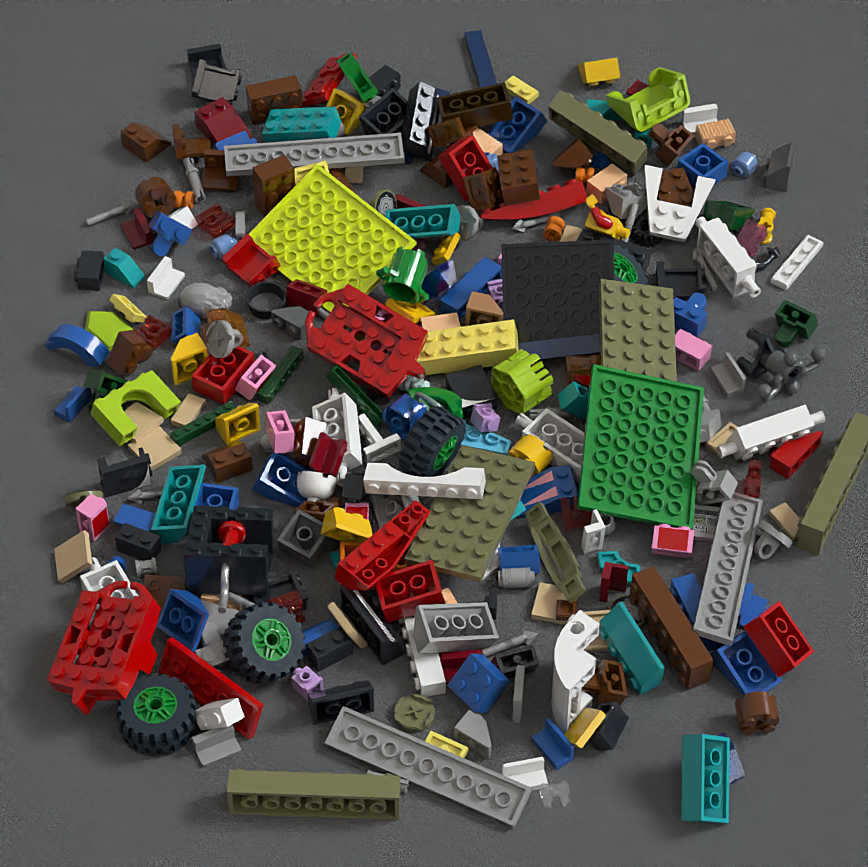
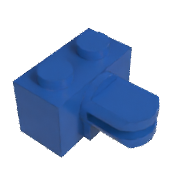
[149,210,192,256]
[673,293,708,337]

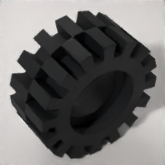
[631,214,663,248]

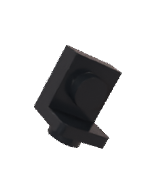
[485,588,497,620]

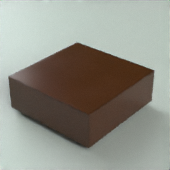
[556,600,577,621]

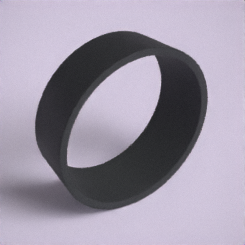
[246,281,286,319]

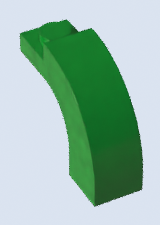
[337,51,379,103]
[407,387,463,419]

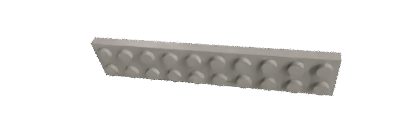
[224,133,404,176]
[693,492,763,646]
[325,706,532,828]

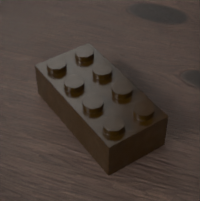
[437,82,514,129]

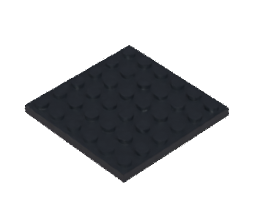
[501,240,615,343]

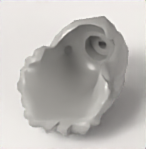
[180,282,232,320]

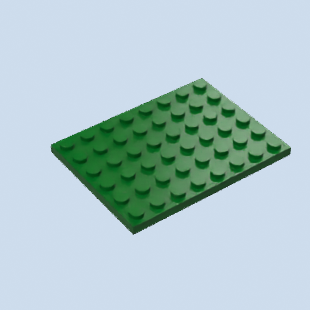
[577,364,704,530]

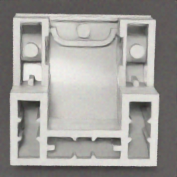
[551,610,599,734]

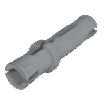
[183,157,206,203]

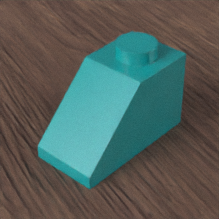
[103,248,145,289]

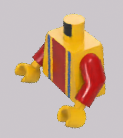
[584,194,630,239]

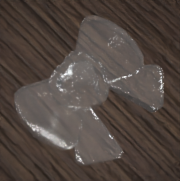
[540,780,570,808]

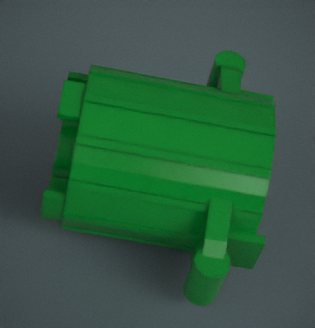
[376,246,429,305]

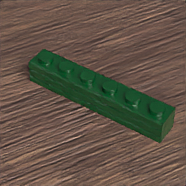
[257,345,304,405]
[326,365,383,427]
[170,401,236,447]

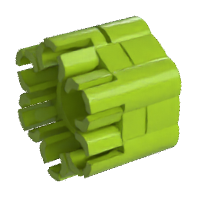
[491,349,553,414]

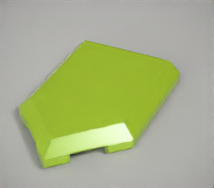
[85,311,137,351]

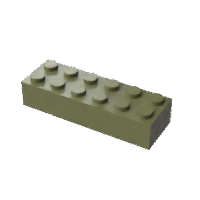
[548,90,647,176]

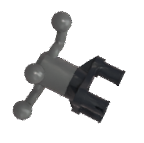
[736,327,826,403]

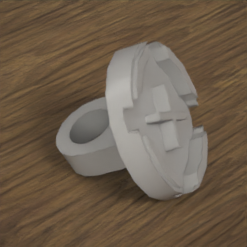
[456,205,483,241]
[206,320,243,358]
[754,520,792,559]

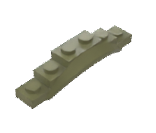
[525,502,587,603]

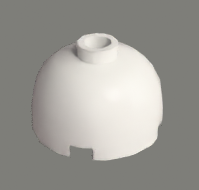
[297,471,337,502]

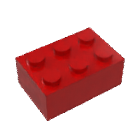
[438,135,493,201]
[191,346,255,405]
[376,560,446,623]
[743,600,815,678]

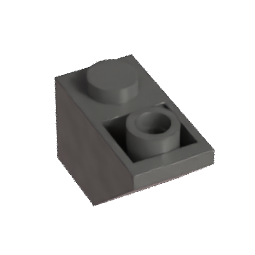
[271,306,315,340]

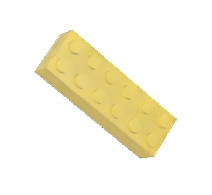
[417,319,519,375]

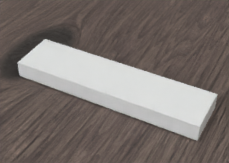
[771,235,823,290]

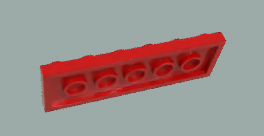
[158,637,264,739]

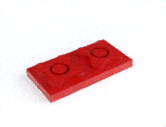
[302,53,357,107]

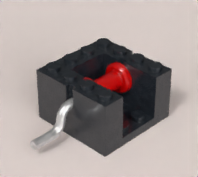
[184,505,274,614]

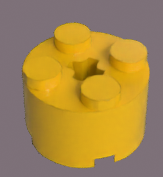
[508,434,553,476]

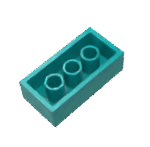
[262,107,341,143]

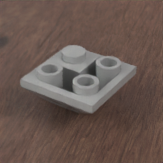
[605,183,647,219]

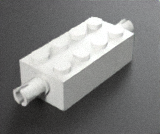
[695,217,761,298]
[312,388,363,486]
[717,404,825,461]
[515,409,585,483]
[80,557,138,609]

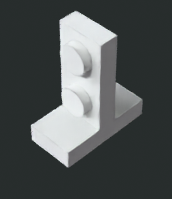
[358,414,401,465]

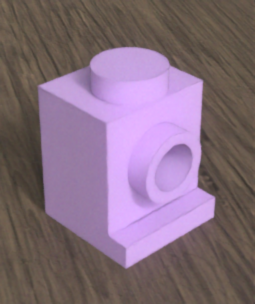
[487,279,503,308]
[470,403,500,432]
[291,666,324,701]

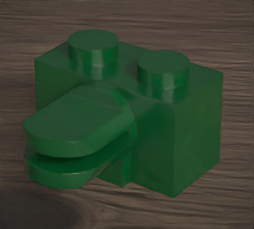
[775,299,818,347]
[84,368,128,411]

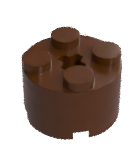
[135,177,176,218]
[734,691,780,735]

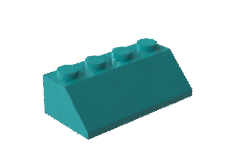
[385,204,461,238]
[151,464,206,544]
[599,602,665,695]
[681,734,730,823]

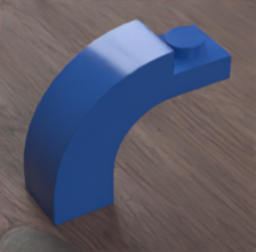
[45,324,110,367]

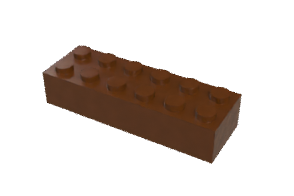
[628,566,713,690]

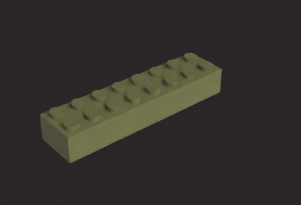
[795,412,868,555]
[227,769,401,820]

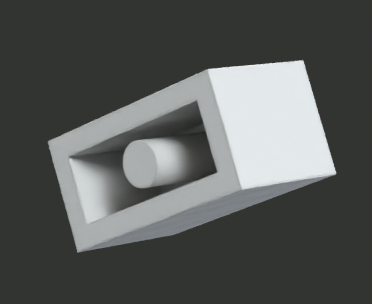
[195,698,245,731]

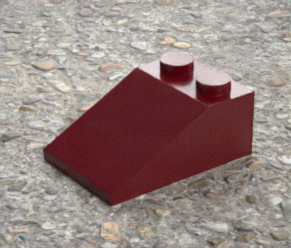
[194,97,254,145]

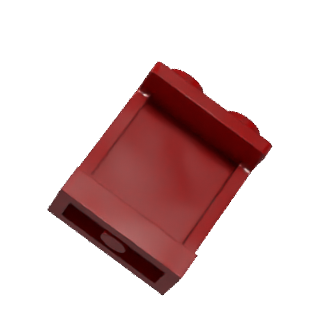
[222,234,281,287]

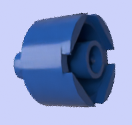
[383,394,427,440]

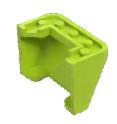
[605,67,690,132]

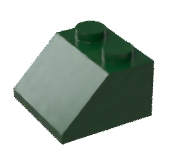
[703,200,755,232]

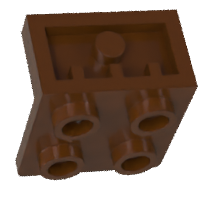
[427,117,478,148]
[172,124,211,159]
[202,149,239,191]
[463,168,504,211]
[144,575,186,616]

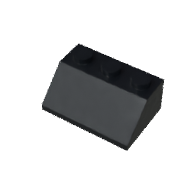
[359,88,408,135]
[307,680,374,725]

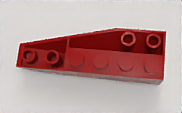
[479,178,587,220]
[334,500,430,590]

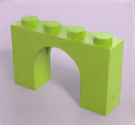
[90,370,181,446]

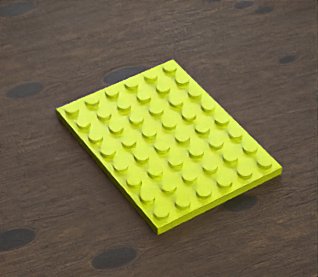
[249,164,417,313]

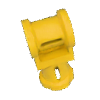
[756,208,776,244]

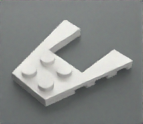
[644,165,715,242]

